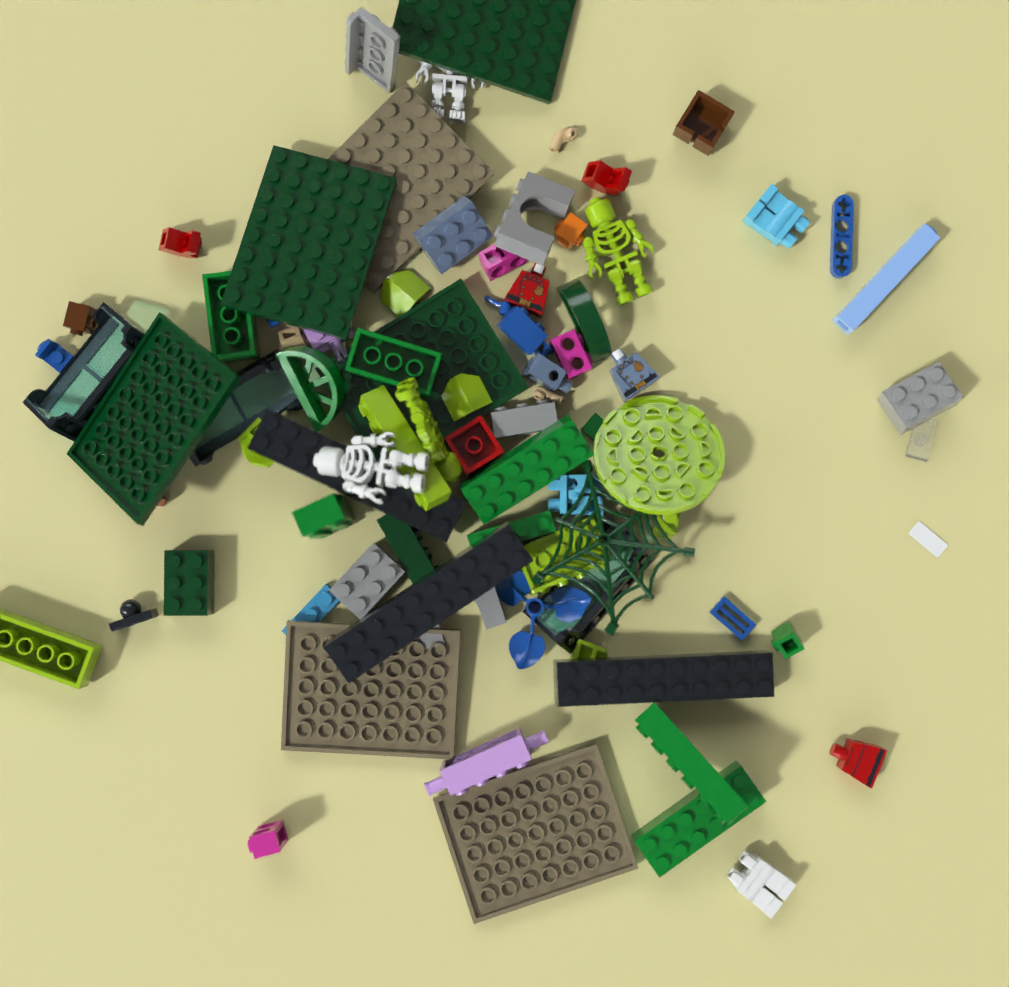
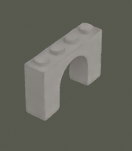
[494,171,575,266]
[420,586,507,650]

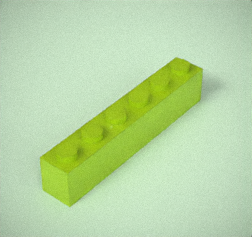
[358,385,451,511]

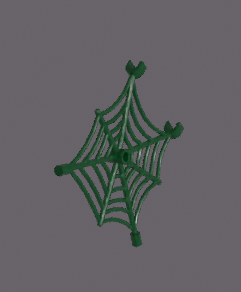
[531,460,695,636]

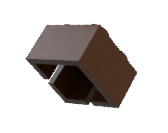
[672,90,735,156]

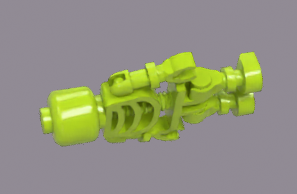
[583,196,654,307]
[395,377,462,484]

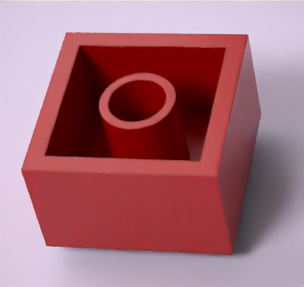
[444,415,504,477]

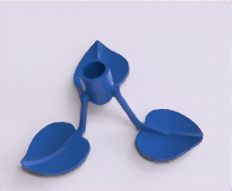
[496,571,591,669]

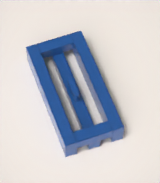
[709,596,757,641]

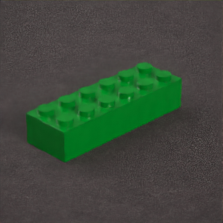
[459,414,594,524]
[635,703,749,825]
[631,761,767,878]

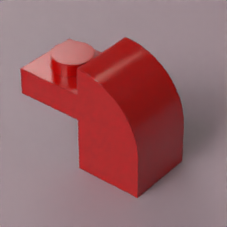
[581,160,632,196]
[158,227,202,259]

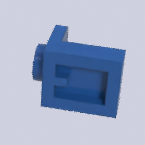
[35,339,74,373]

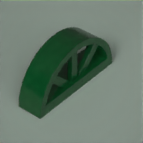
[556,278,612,364]

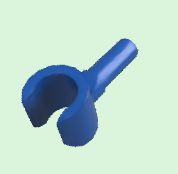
[484,295,512,316]

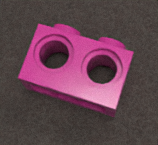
[478,244,528,282]
[550,329,593,380]
[247,820,288,859]

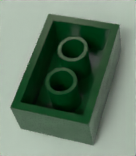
[164,550,214,616]

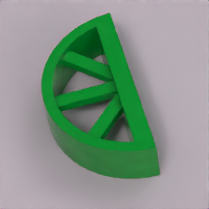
[276,346,345,432]

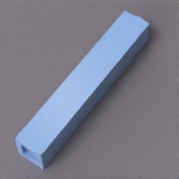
[832,224,941,334]

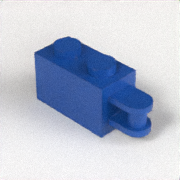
[496,306,554,357]

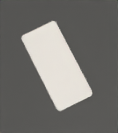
[909,521,948,558]

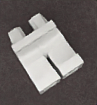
[727,851,796,919]

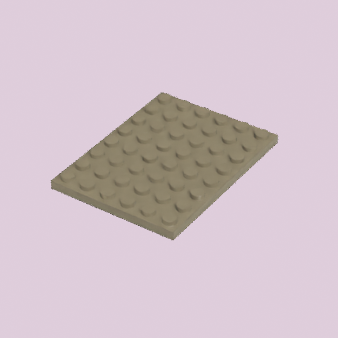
[328,82,495,295]
[281,620,461,760]
[433,743,639,924]

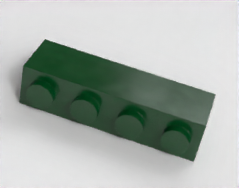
[377,515,439,584]

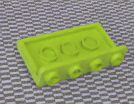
[522,517,611,596]

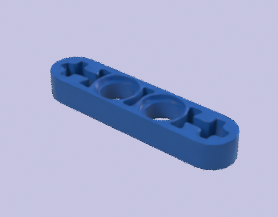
[830,195,854,279]

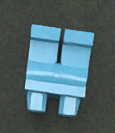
[743,184,810,249]
[548,474,604,516]

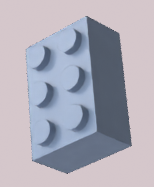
[412,196,494,274]

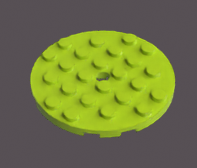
[593,395,725,515]

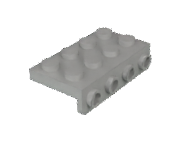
[345,7,400,93]

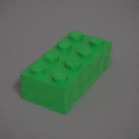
[202,271,261,363]
[345,328,443,397]
[292,493,356,539]

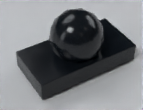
[109,599,158,631]

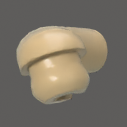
[549,127,578,153]
[533,386,565,406]

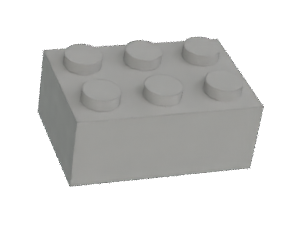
[877,362,963,435]
[329,542,406,619]

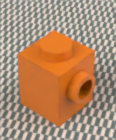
[554,212,588,250]

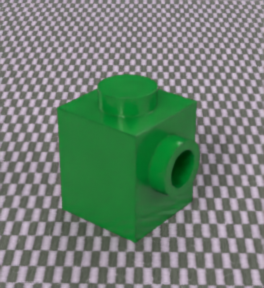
[771,621,805,659]

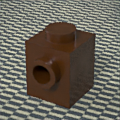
[63,301,97,336]

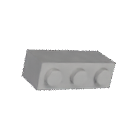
[491,399,558,440]

